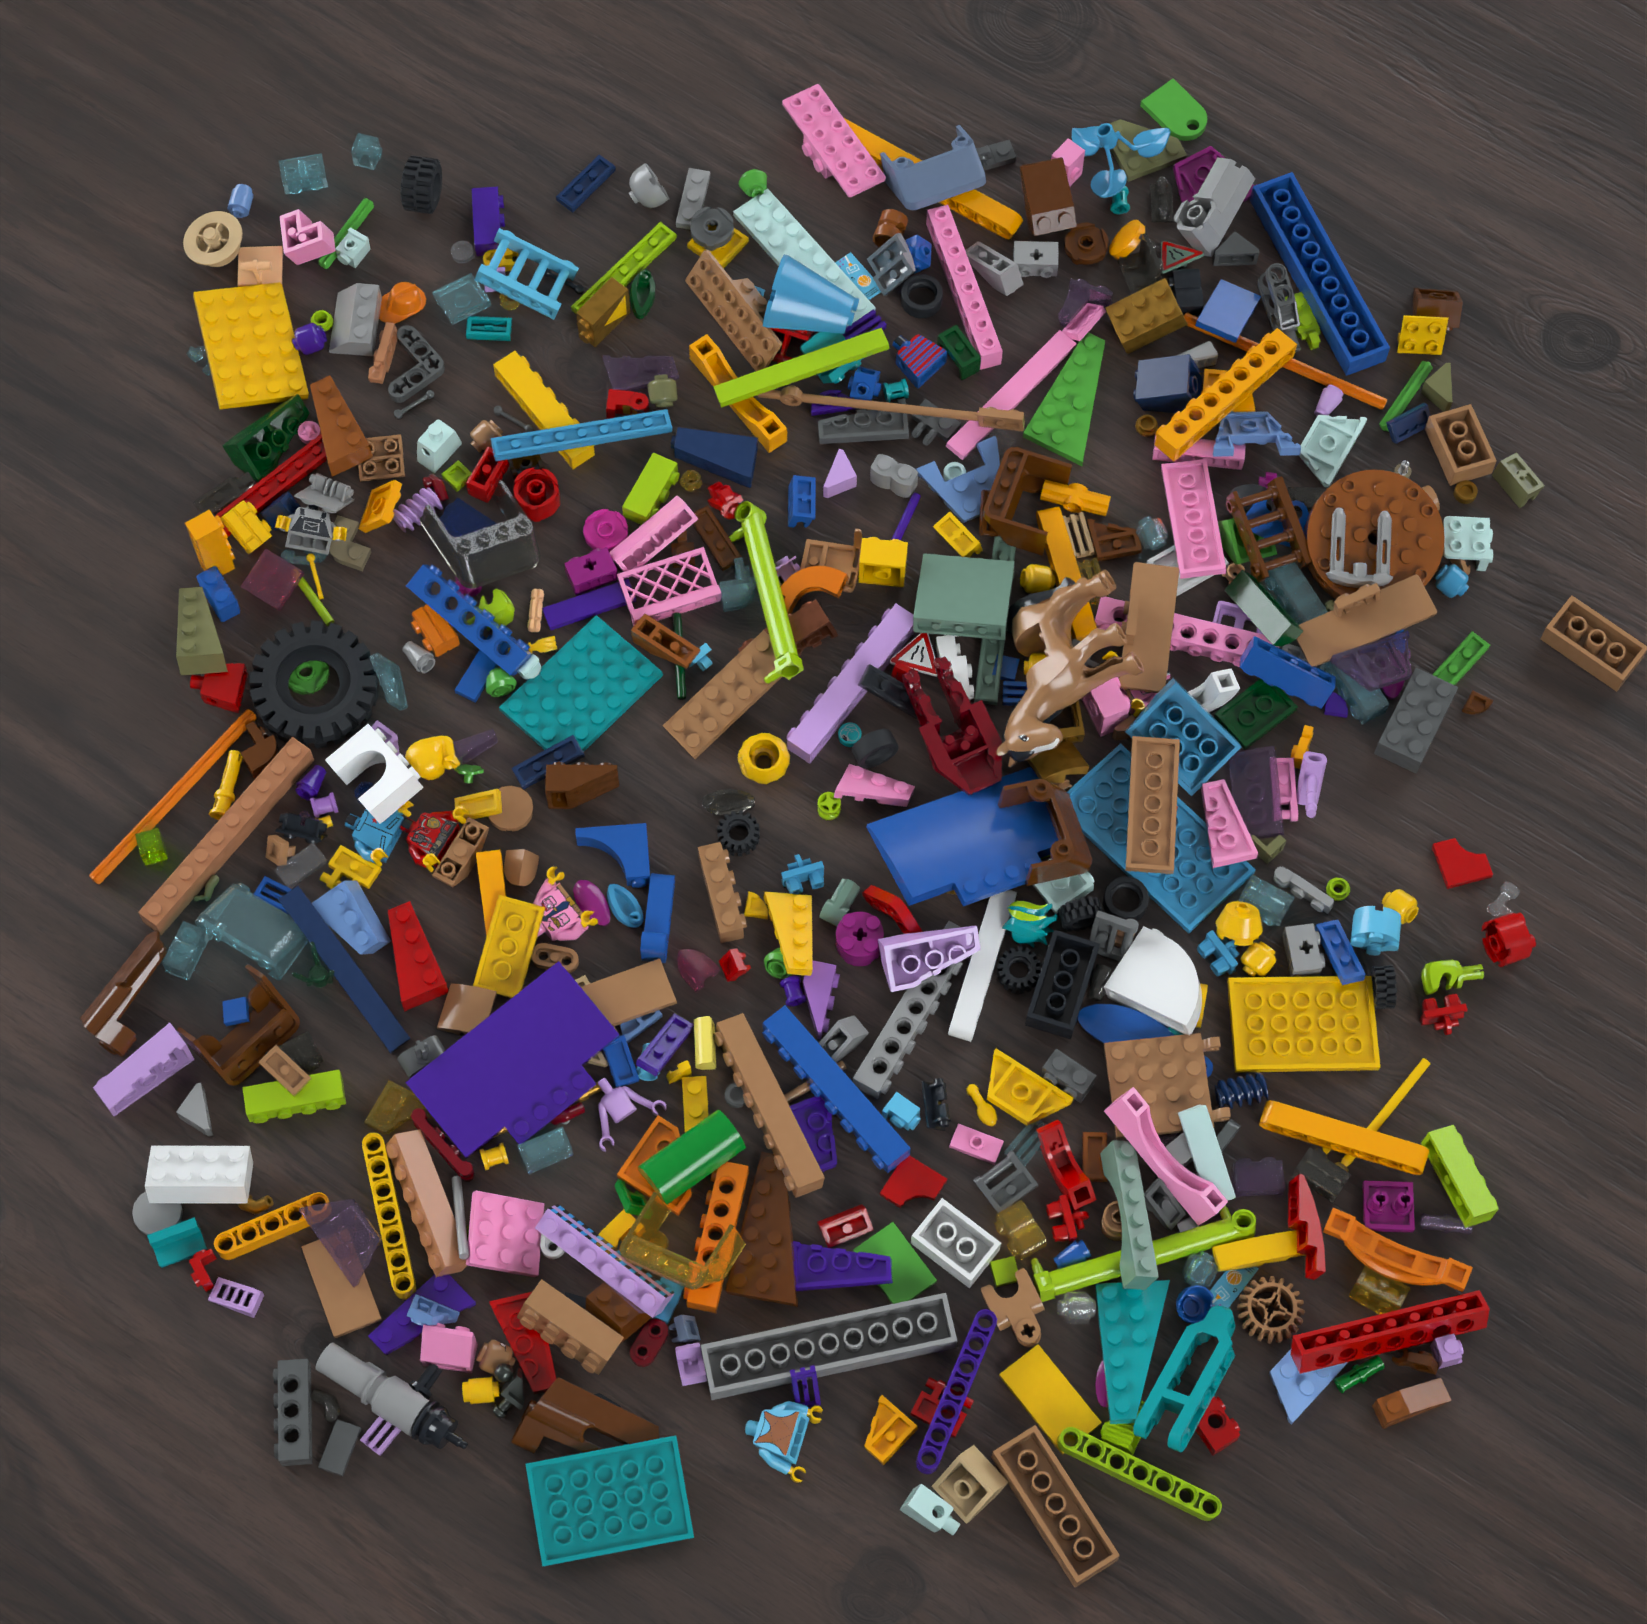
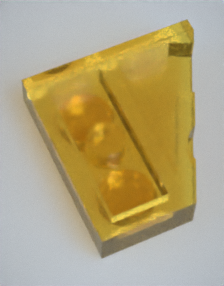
[365,1080,426,1135]

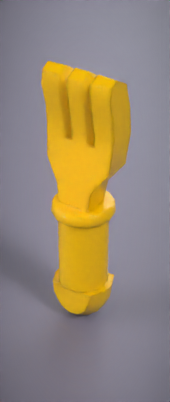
[508,636,557,653]

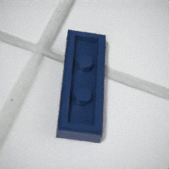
[556,154,616,213]
[511,735,585,790]

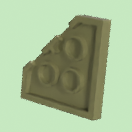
[1109,119,1187,182]

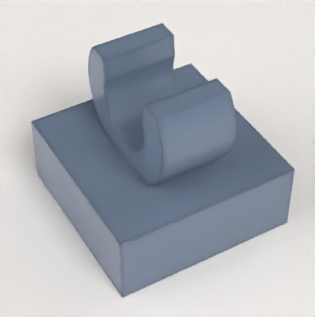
[668,1315,701,1344]

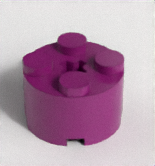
[836,912,884,966]

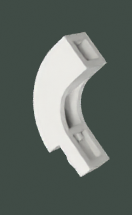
[1188,668,1240,713]

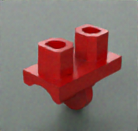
[707,481,743,519]
[1420,994,1468,1035]
[1046,1194,1089,1245]

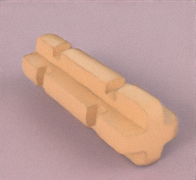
[527,589,544,633]

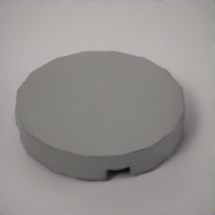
[132,1191,183,1235]

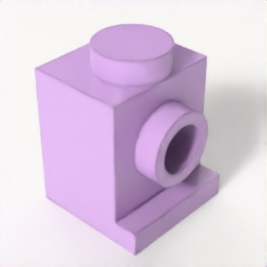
[1430,1333,1464,1369]

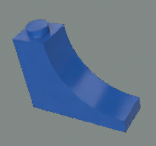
[575,823,650,888]

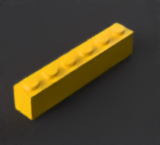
[493,351,595,469]

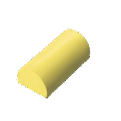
[694,1016,716,1070]

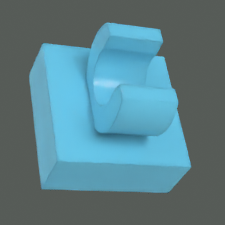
[689,643,713,671]

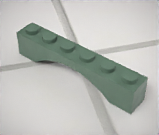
[1100,1140,1159,1290]

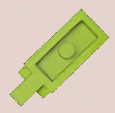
[1285,292,1321,350]

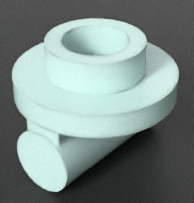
[517,654,541,680]

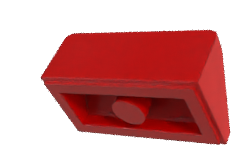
[817,1204,874,1248]

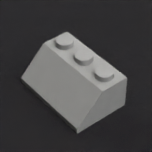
[329,283,382,356]

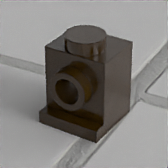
[509,454,545,479]

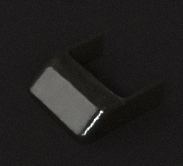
[420,480,541,589]

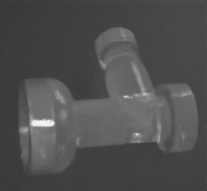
[1486,881,1520,917]

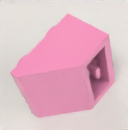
[420,1323,478,1373]

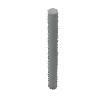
[451,1176,469,1260]

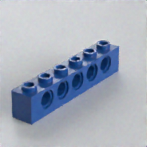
[406,564,532,676]

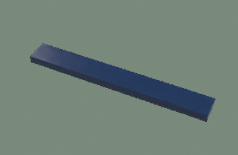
[279,886,410,1054]

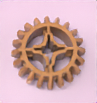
[1237,1276,1305,1344]

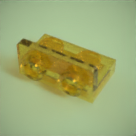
[1349,1265,1411,1315]

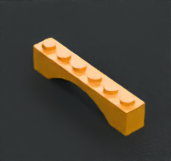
[689,334,787,453]

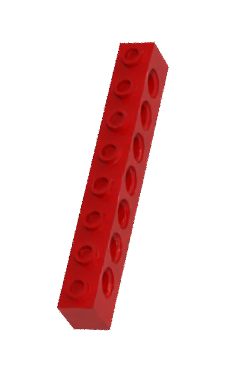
[1290,1290,1490,1374]

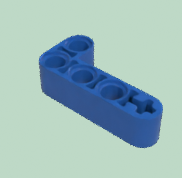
[640,873,675,963]

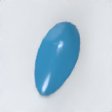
[607,884,644,927]

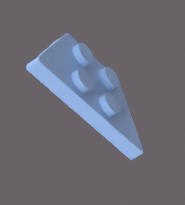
[1269,1349,1348,1425]

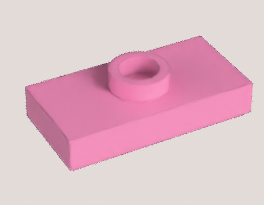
[1062,303,1106,341]
[949,1123,1004,1165]

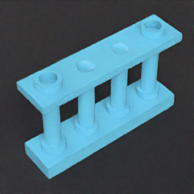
[474,228,579,320]

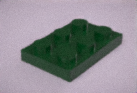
[1214,679,1298,750]

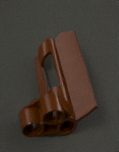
[80,930,167,1057]
[511,1377,660,1454]

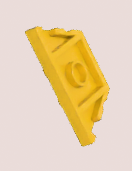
[987,1048,1074,1126]

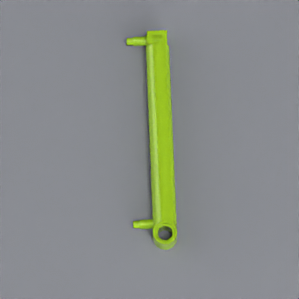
[729,501,804,684]
[1031,1205,1256,1302]

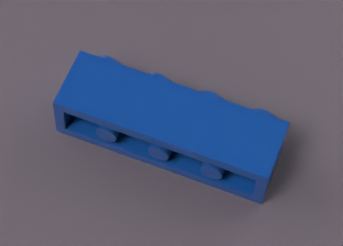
[1240,636,1336,709]

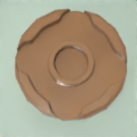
[488,786,533,832]

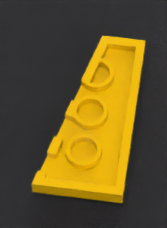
[763,892,813,976]

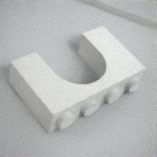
[325,724,424,824]

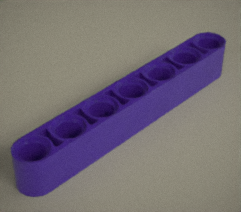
[916,1309,997,1474]

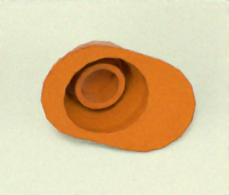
[379,282,426,324]

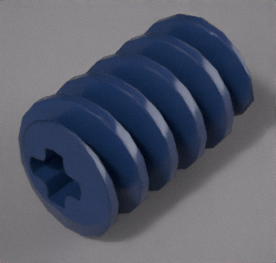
[1215,1072,1268,1109]

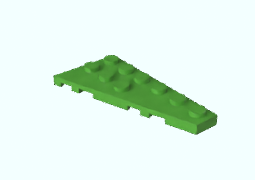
[1023,332,1105,466]

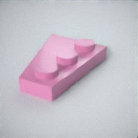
[834,764,915,807]

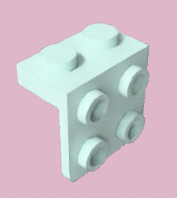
[1443,516,1493,571]

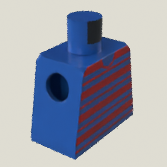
[892,334,947,389]

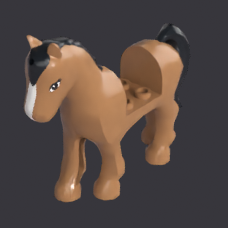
[996,570,1144,768]

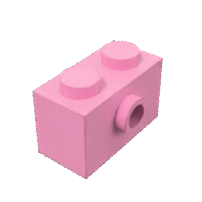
[1051,139,1085,186]

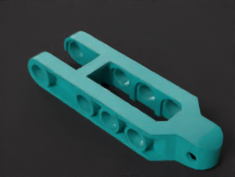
[1133,1305,1235,1452]

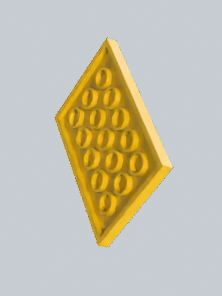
[193,282,309,410]
[1227,976,1380,1072]

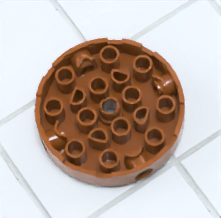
[1304,470,1445,599]

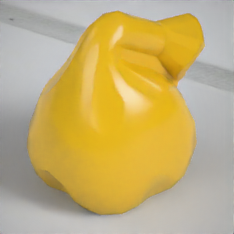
[405,736,461,780]

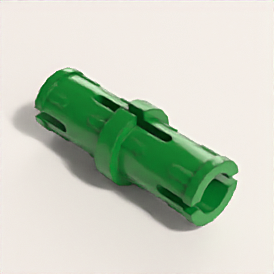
[1334,1355,1385,1393]

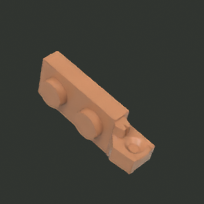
[368,322,398,384]

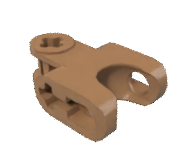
[981,1268,1045,1348]

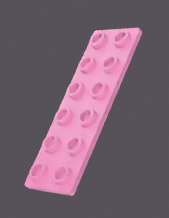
[782,84,886,197]

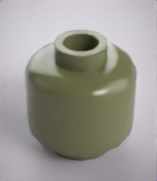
[648,374,678,408]

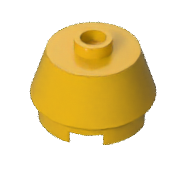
[1215,901,1263,946]

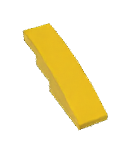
[1212,1230,1305,1272]

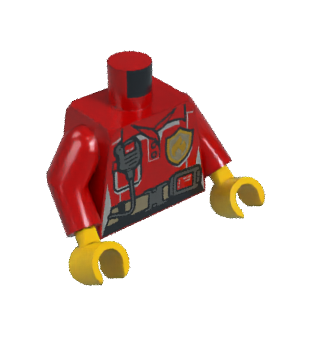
[400,805,470,872]

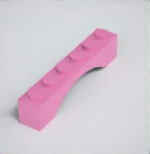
[1104,1087,1228,1226]

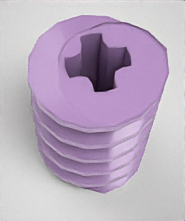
[393,487,443,532]

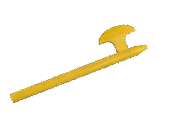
[1323,1058,1430,1171]

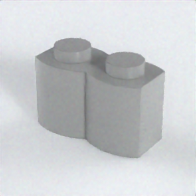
[870,454,918,498]

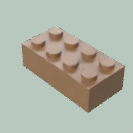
[1541,595,1647,692]
[517,1279,624,1375]

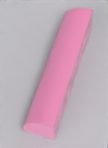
[1152,435,1245,470]
[609,496,698,578]

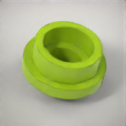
[311,310,333,332]
[1326,878,1350,901]

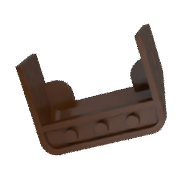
[983,447,1073,555]
[998,779,1092,886]
[177,964,300,1086]

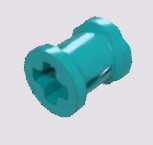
[1110,186,1130,214]
[882,378,909,402]

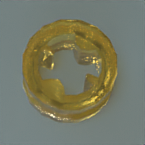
[500,293,520,310]

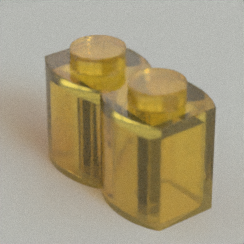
[994,1200,1047,1260]

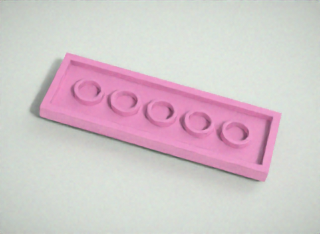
[1161,459,1226,579]

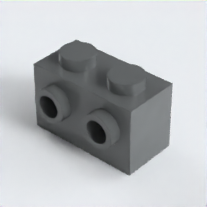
[1041,1049,1096,1103]

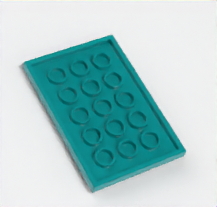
[499,615,663,765]
[525,1435,694,1567]

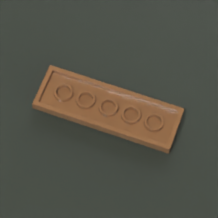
[663,630,782,759]
[1125,736,1180,874]

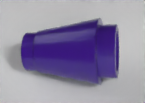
[296,765,327,800]

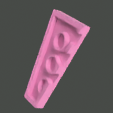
[1201,779,1258,868]

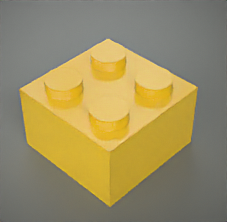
[859,537,908,587]

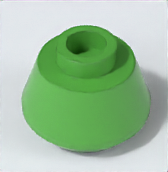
[738,169,767,198]
[486,668,517,697]
[764,948,793,979]

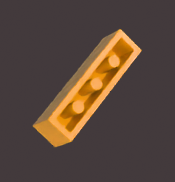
[185,510,235,576]

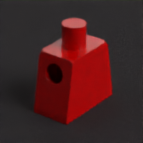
[190,663,248,713]

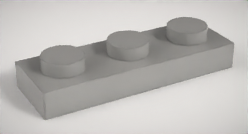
[676,168,710,230]

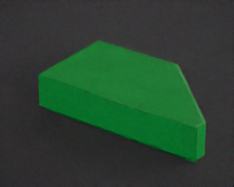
[614,1179,651,1218]

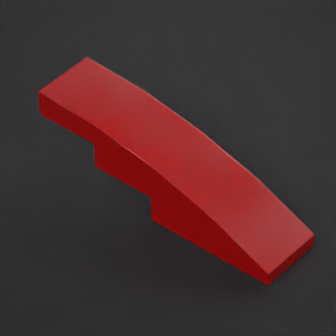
[1288,1174,1326,1280]

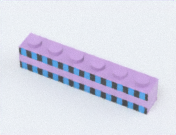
[535,1204,675,1318]

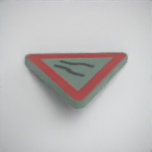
[1161,241,1204,273]

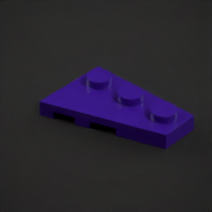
[790,1096,837,1172]

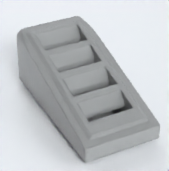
[1179,341,1218,368]

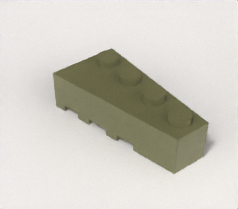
[176,587,228,676]

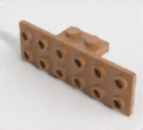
[685,250,782,371]
[1119,562,1179,693]
[1296,574,1437,667]

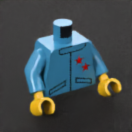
[345,800,414,867]

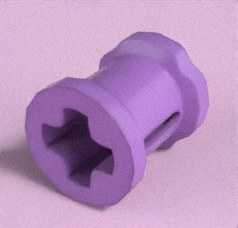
[310,792,338,818]

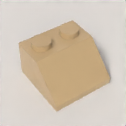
[932,1445,1008,1524]

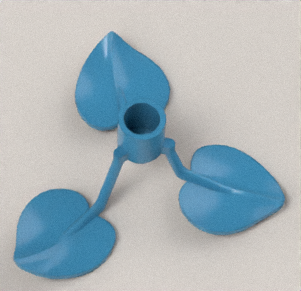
[1072,123,1171,198]

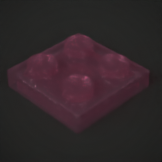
[241,549,305,611]

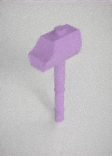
[1296,751,1327,818]

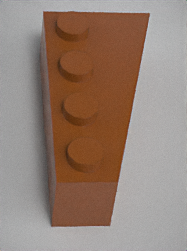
[310,375,373,477]

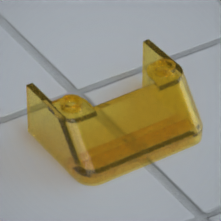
[620,1192,746,1290]

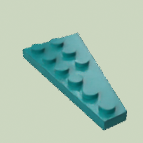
[1095,1280,1170,1424]

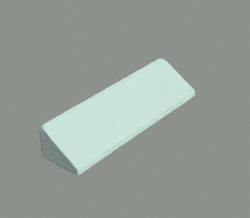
[1178,1104,1236,1201]

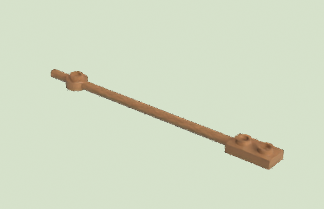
[758,385,1025,431]

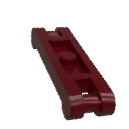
[411,1108,475,1182]

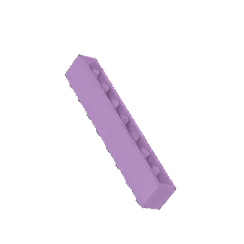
[786,604,914,764]

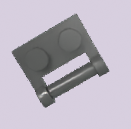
[1090,910,1139,961]
[973,1150,1039,1215]

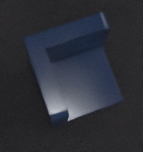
[261,491,301,531]

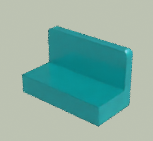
[147,1217,207,1268]

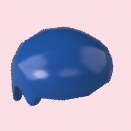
[1176,1285,1214,1324]

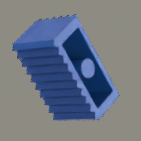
[196,566,241,622]

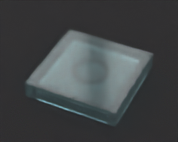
[432,273,492,325]

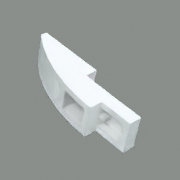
[936,635,974,701]

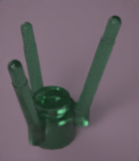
[292,941,335,988]

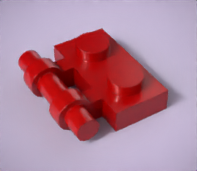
[910,1377,974,1438]

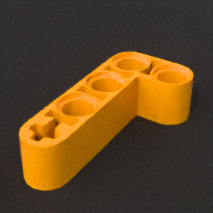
[476,849,506,937]

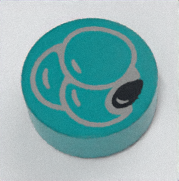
[838,723,862,747]

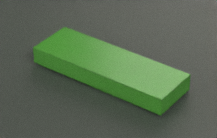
[1432,631,1490,685]

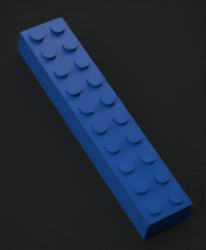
[1250,172,1390,376]

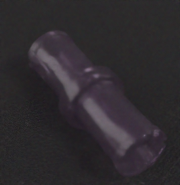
[1420,1213,1473,1234]

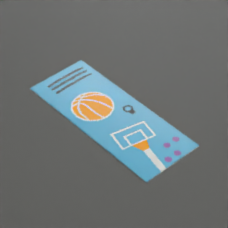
[835,252,881,300]
[1210,1267,1259,1308]

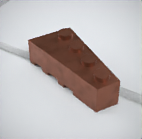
[738,599,839,656]

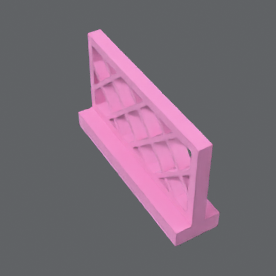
[617,547,721,626]

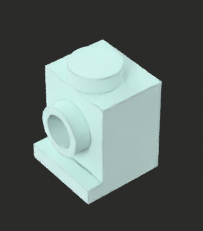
[335,227,371,268]

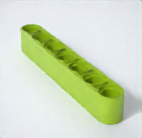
[1057,1427,1222,1521]

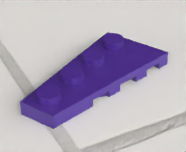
[368,1274,476,1356]

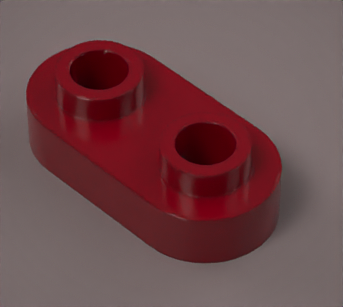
[630,1319,668,1367]

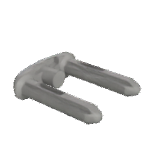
[1326,507,1393,588]

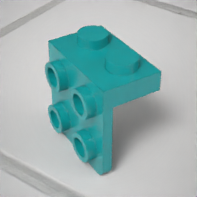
[800,332,863,384]

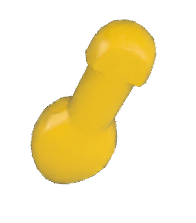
[966,1084,997,1126]

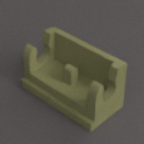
[1492,453,1545,508]

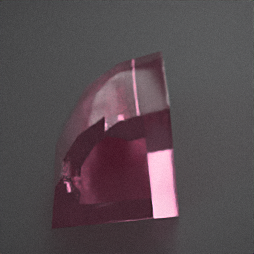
[677,949,720,992]

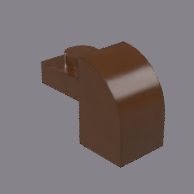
[241,721,279,779]

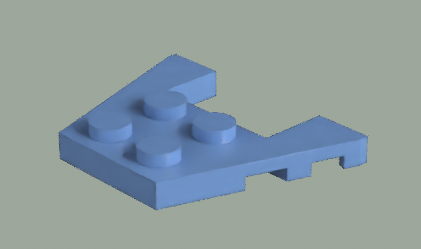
[1213,412,1301,457]
[916,436,1000,523]

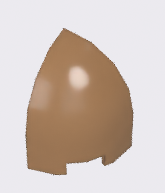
[504,849,539,886]

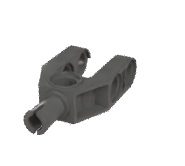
[1257,263,1301,352]

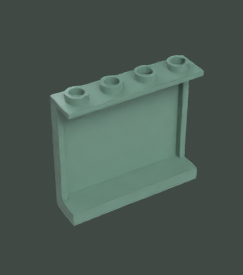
[913,554,1015,640]

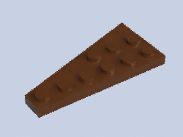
[726,1152,798,1307]

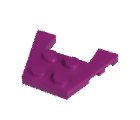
[1173,146,1257,203]

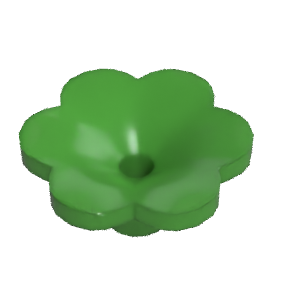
[454,764,484,783]

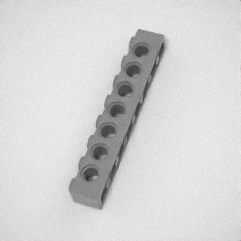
[853,921,963,1099]

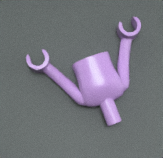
[598,1078,666,1152]

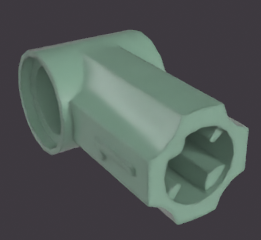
[819,878,860,926]

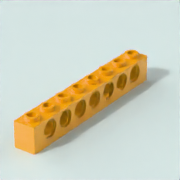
[1154,328,1297,462]

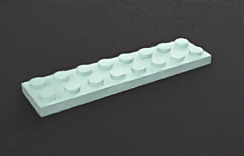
[733,188,876,327]

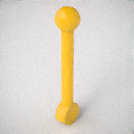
[306,553,324,600]

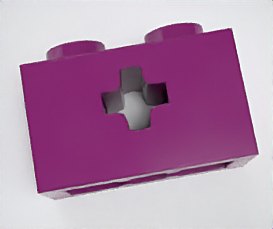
[564,547,618,596]

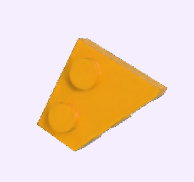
[864,1395,918,1465]

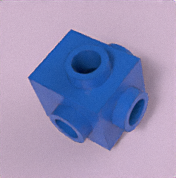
[905,235,932,274]
[848,366,882,401]

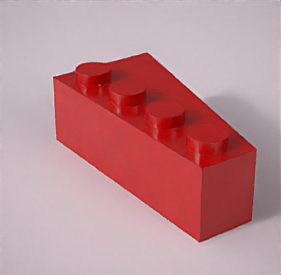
[388,901,448,1012]

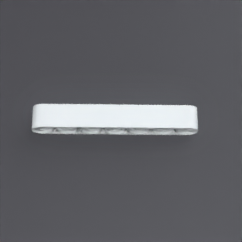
[948,890,1017,1042]

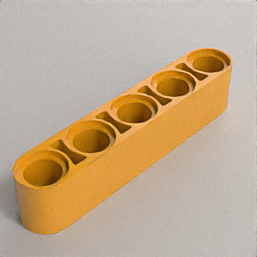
[214,1192,332,1260]

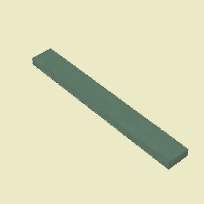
[974,536,1016,705]

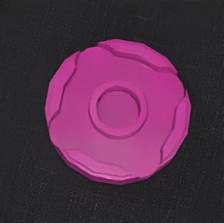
[583,509,629,552]

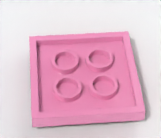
[466,1191,544,1277]

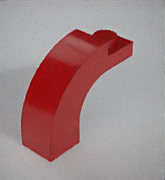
[1036,1120,1096,1210]

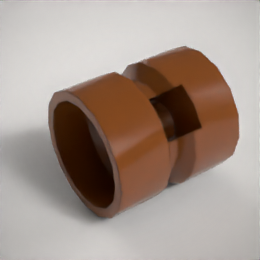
[873,209,908,247]

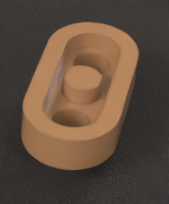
[531,943,579,973]

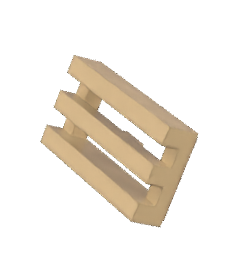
[1063,512,1095,559]

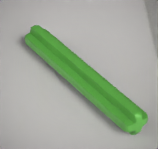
[318,198,374,269]
[1379,361,1433,432]

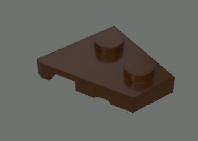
[1087,519,1142,562]

